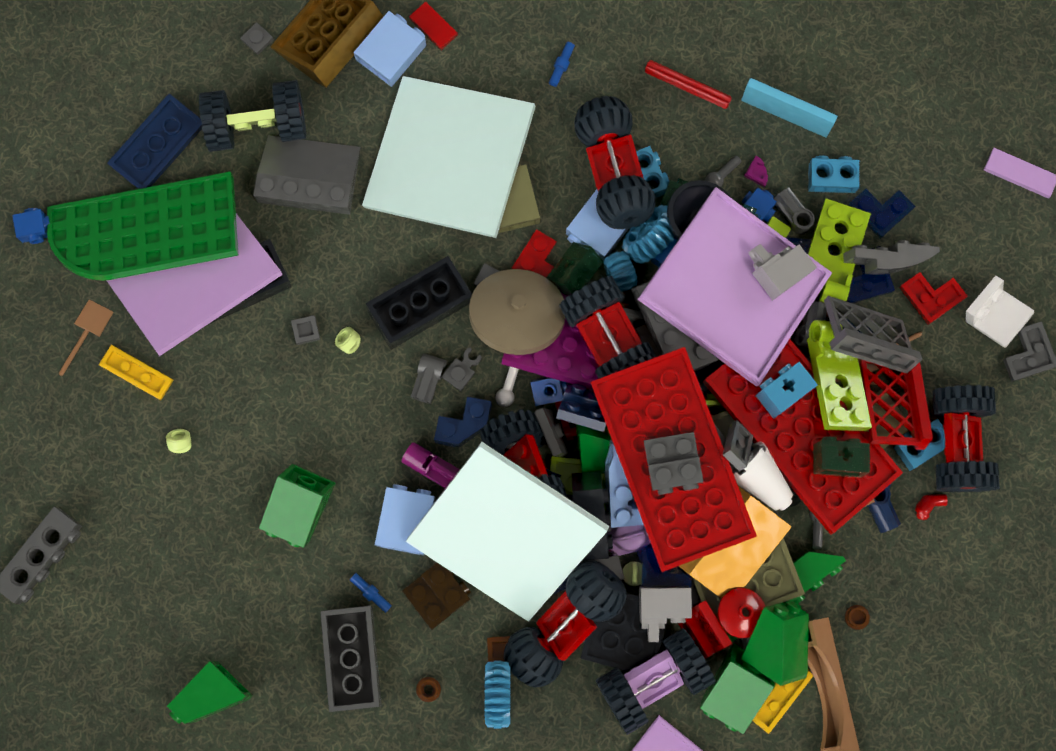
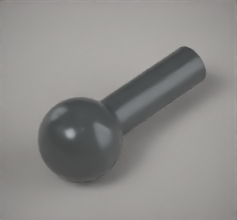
[705,155,742,187]
[809,510,823,549]

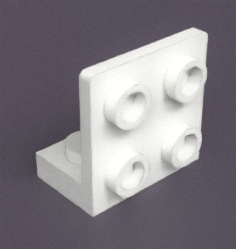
[966,276,1034,348]

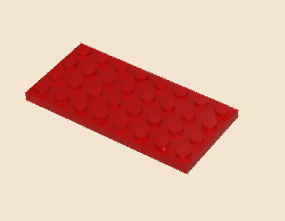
[703,339,903,535]
[590,347,757,572]

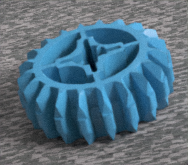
[622,205,675,264]
[485,661,510,729]

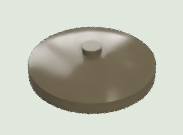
[469,269,565,355]

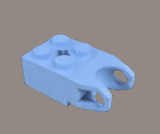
[604,440,644,528]

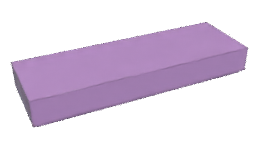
[984,148,1056,199]

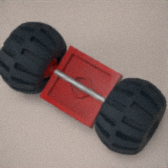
[574,96,655,230]
[504,561,627,687]

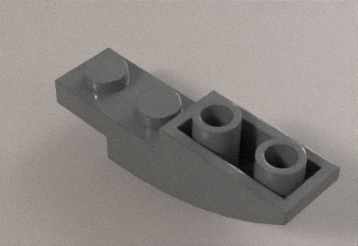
[843,240,940,275]

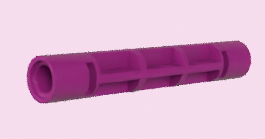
[401,442,460,488]

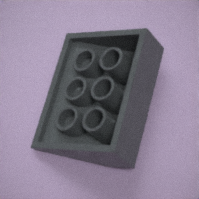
[254,135,361,215]

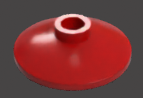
[718,588,765,638]

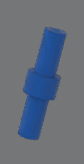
[549,42,575,87]
[350,573,392,613]

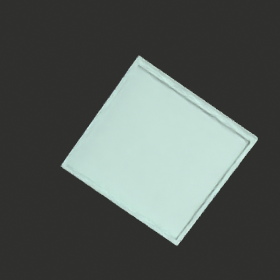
[362,76,536,238]
[406,442,609,622]

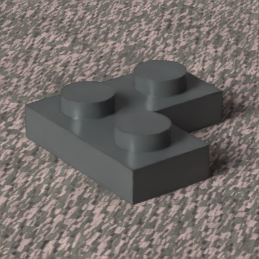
[1003,321,1056,382]

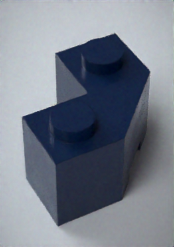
[434,397,492,448]

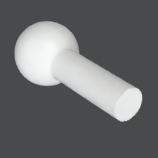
[495,367,519,407]

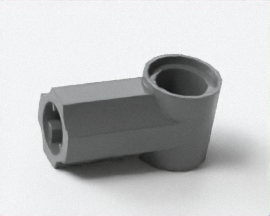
[773,188,814,234]
[794,301,827,349]
[411,353,447,404]

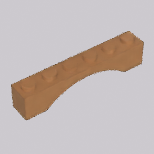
[808,617,860,751]

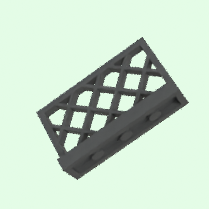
[824,296,922,373]

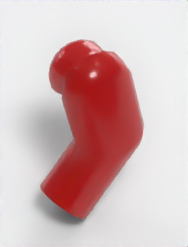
[915,494,948,520]

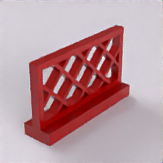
[858,358,933,450]

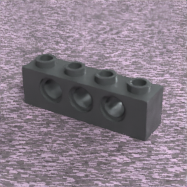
[0,507,82,604]

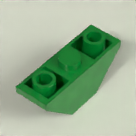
[782,552,846,603]

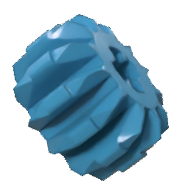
[603,251,638,292]

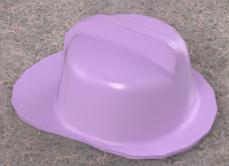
[607,525,650,556]

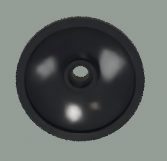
[667,180,731,239]

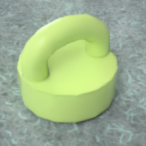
[335,327,361,354]
[166,429,191,453]
[623,561,647,586]

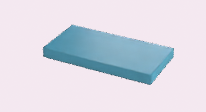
[741,78,838,138]

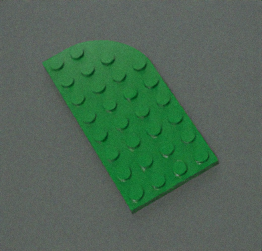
[47,171,239,281]

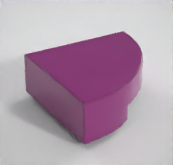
[744,156,768,188]

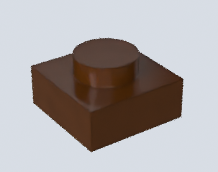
[487,636,510,662]

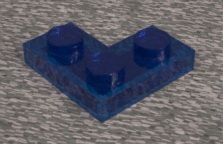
[848,189,916,239]
[847,246,895,304]
[641,547,692,587]

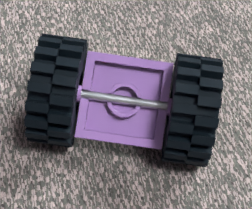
[595,628,716,735]

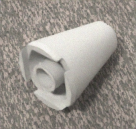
[730,441,793,511]

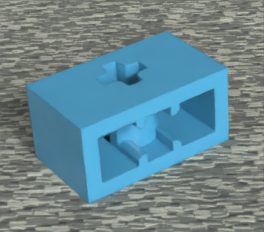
[755,362,818,419]

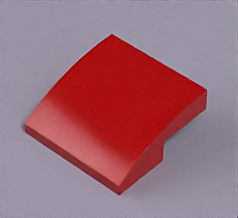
[678,600,732,659]

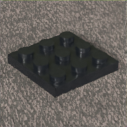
[580,593,668,671]

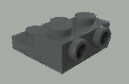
[644,432,703,495]

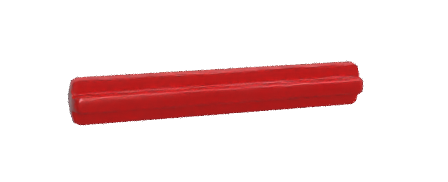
[645,60,732,109]

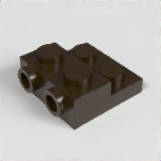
[402,562,471,630]

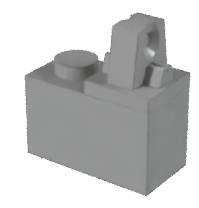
[748,244,817,301]
[639,586,692,642]

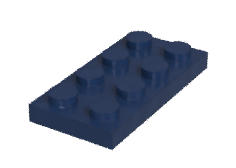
[107,94,202,189]

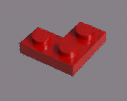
[512,229,564,287]
[899,272,968,325]

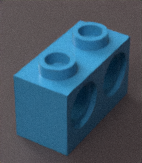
[636,146,670,198]
[808,156,859,193]
[893,419,945,471]

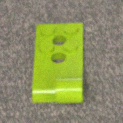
[808,199,871,303]
[807,320,872,431]

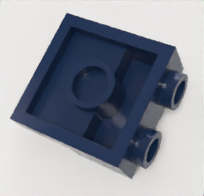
[556,384,606,432]

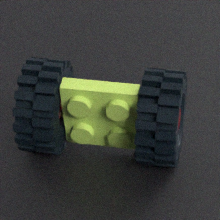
[199,80,306,152]

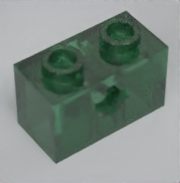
[546,242,604,296]
[813,437,870,478]

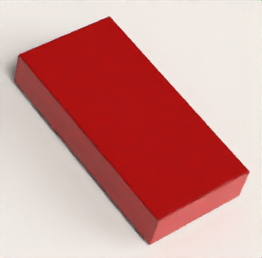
[409,1,458,50]

